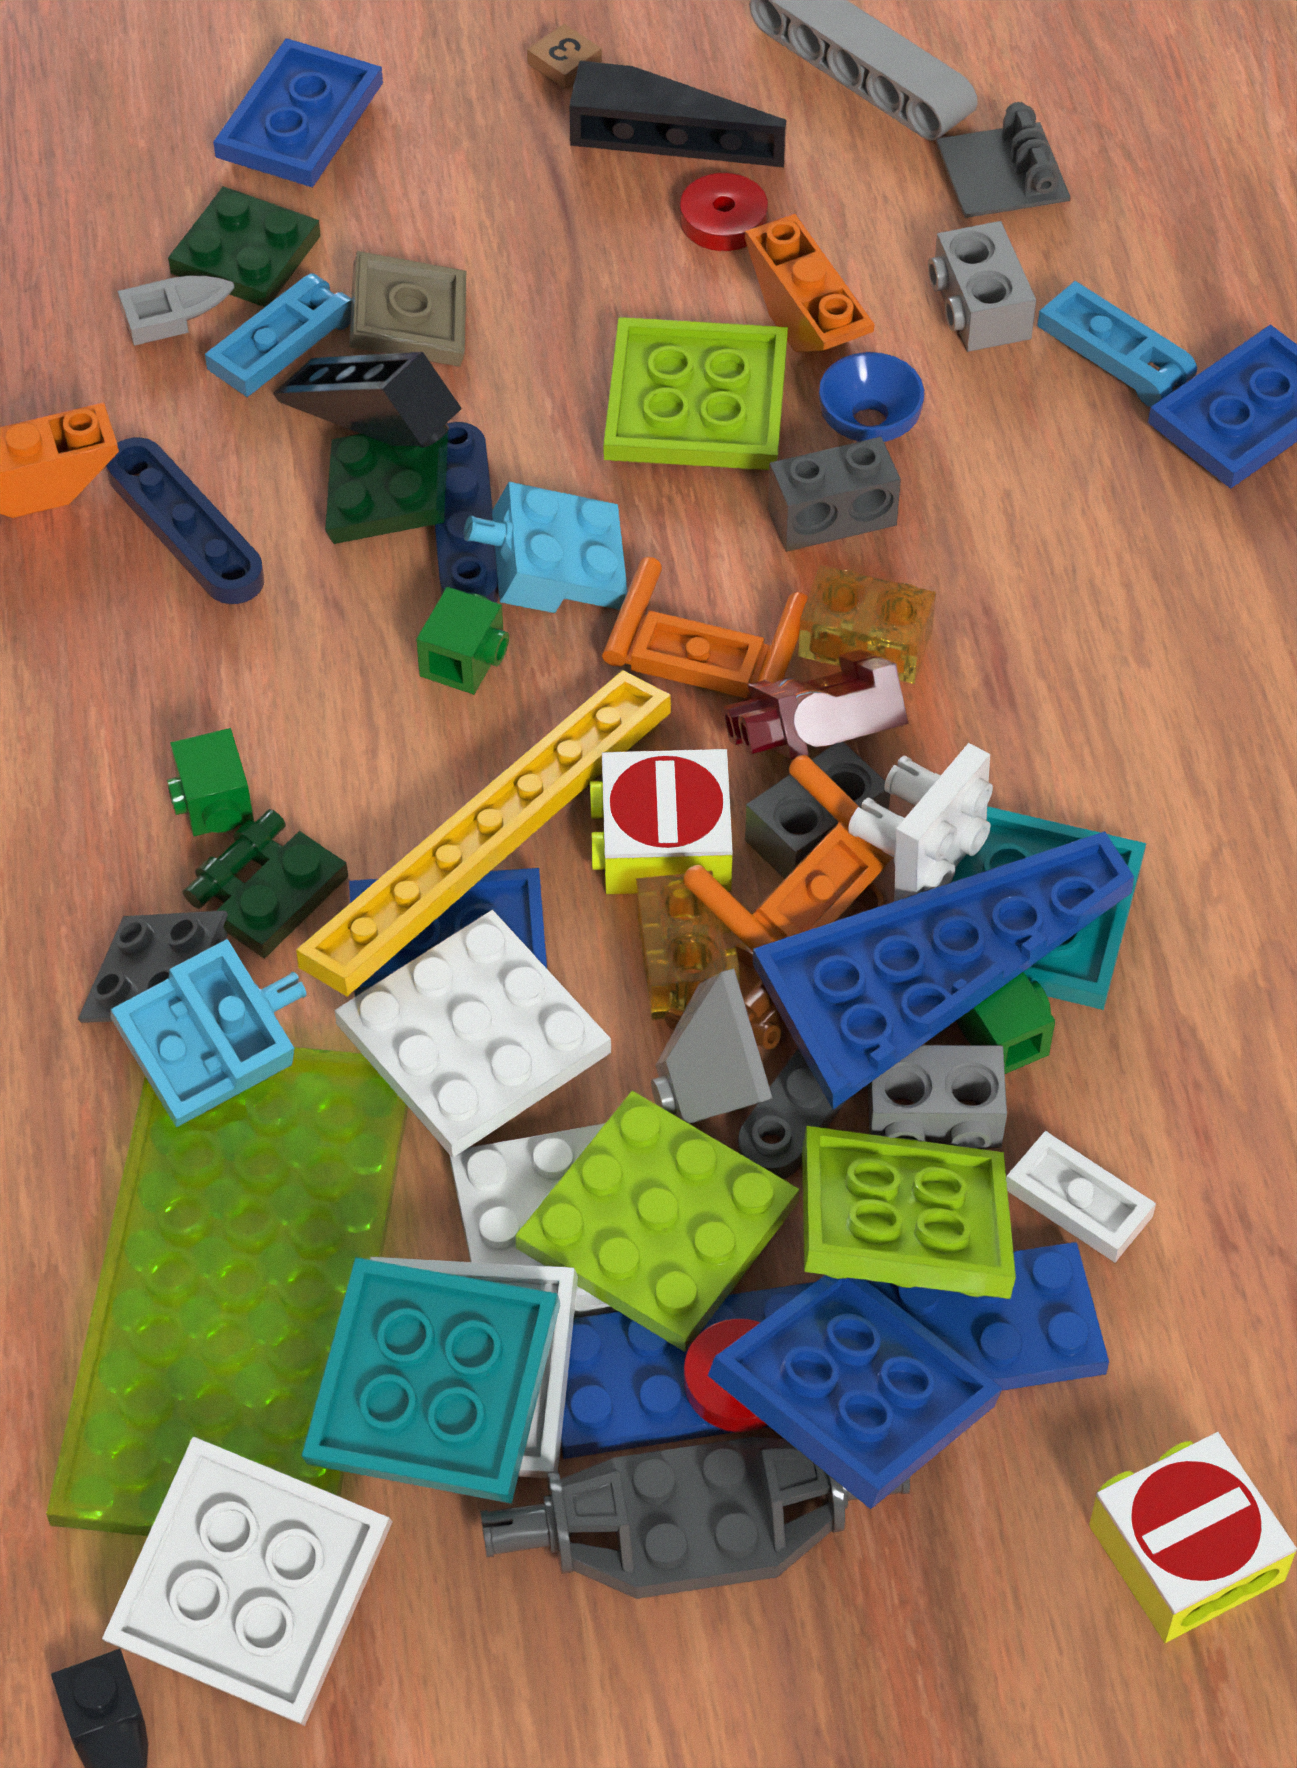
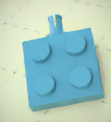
[464,482,628,613]
[110,939,307,1128]

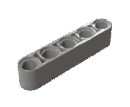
[749,0,978,141]

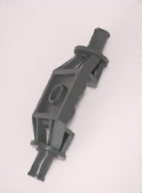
[480,1437,910,1599]

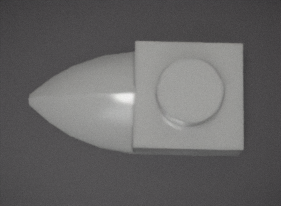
[118,276,235,346]

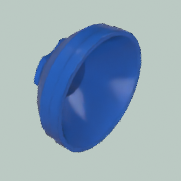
[819,352,924,442]

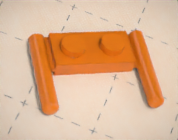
[602,557,811,698]
[683,755,894,951]

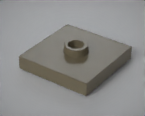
[349,251,467,367]

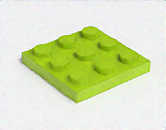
[603,317,788,470]
[515,1091,800,1352]
[802,1126,1016,1299]

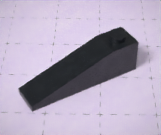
[569,61,787,167]
[273,352,462,448]

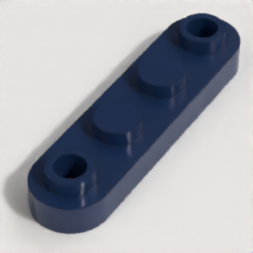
[435,422,499,603]
[106,437,264,604]

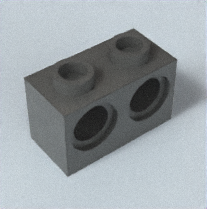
[768,437,901,552]
[745,742,890,879]

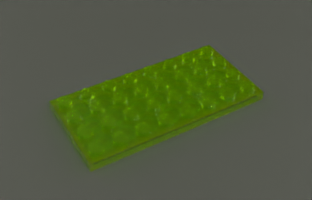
[46,1047,408,1536]

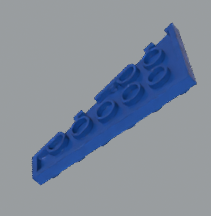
[753,831,1134,1110]

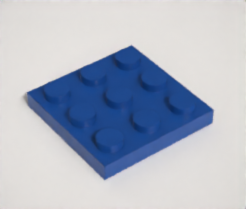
[708,1275,1003,1509]

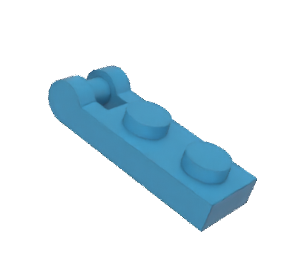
[205,273,352,397]
[1037,281,1197,407]

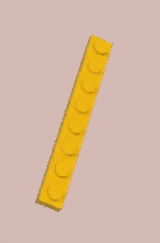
[296,670,671,997]

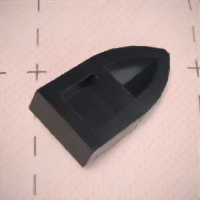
[51,1648,149,1768]

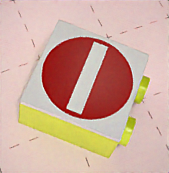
[590,749,733,894]
[1089,1432,1297,1643]

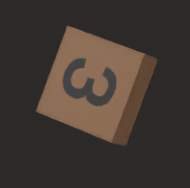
[527,24,602,89]

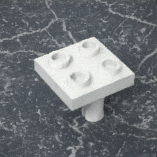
[848,743,993,902]

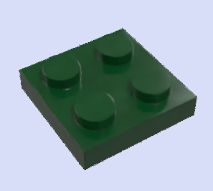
[168,186,321,307]
[325,431,448,544]

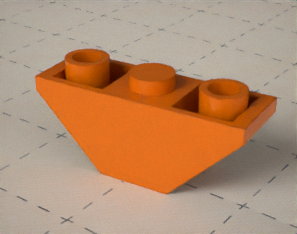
[745,213,875,352]
[0,402,119,518]

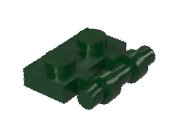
[183,809,348,959]

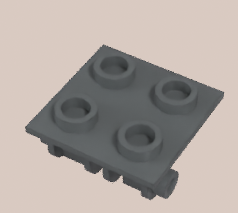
[936,102,1071,218]
[78,910,228,1023]

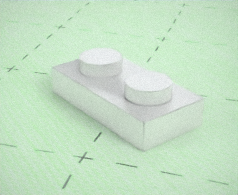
[1006,1131,1156,1263]

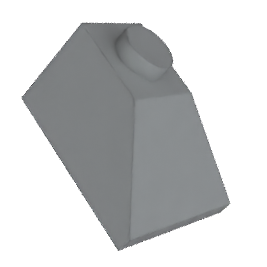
[651,969,773,1124]

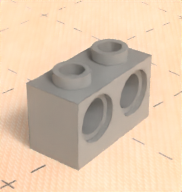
[928,221,1036,352]
[868,1045,1007,1150]

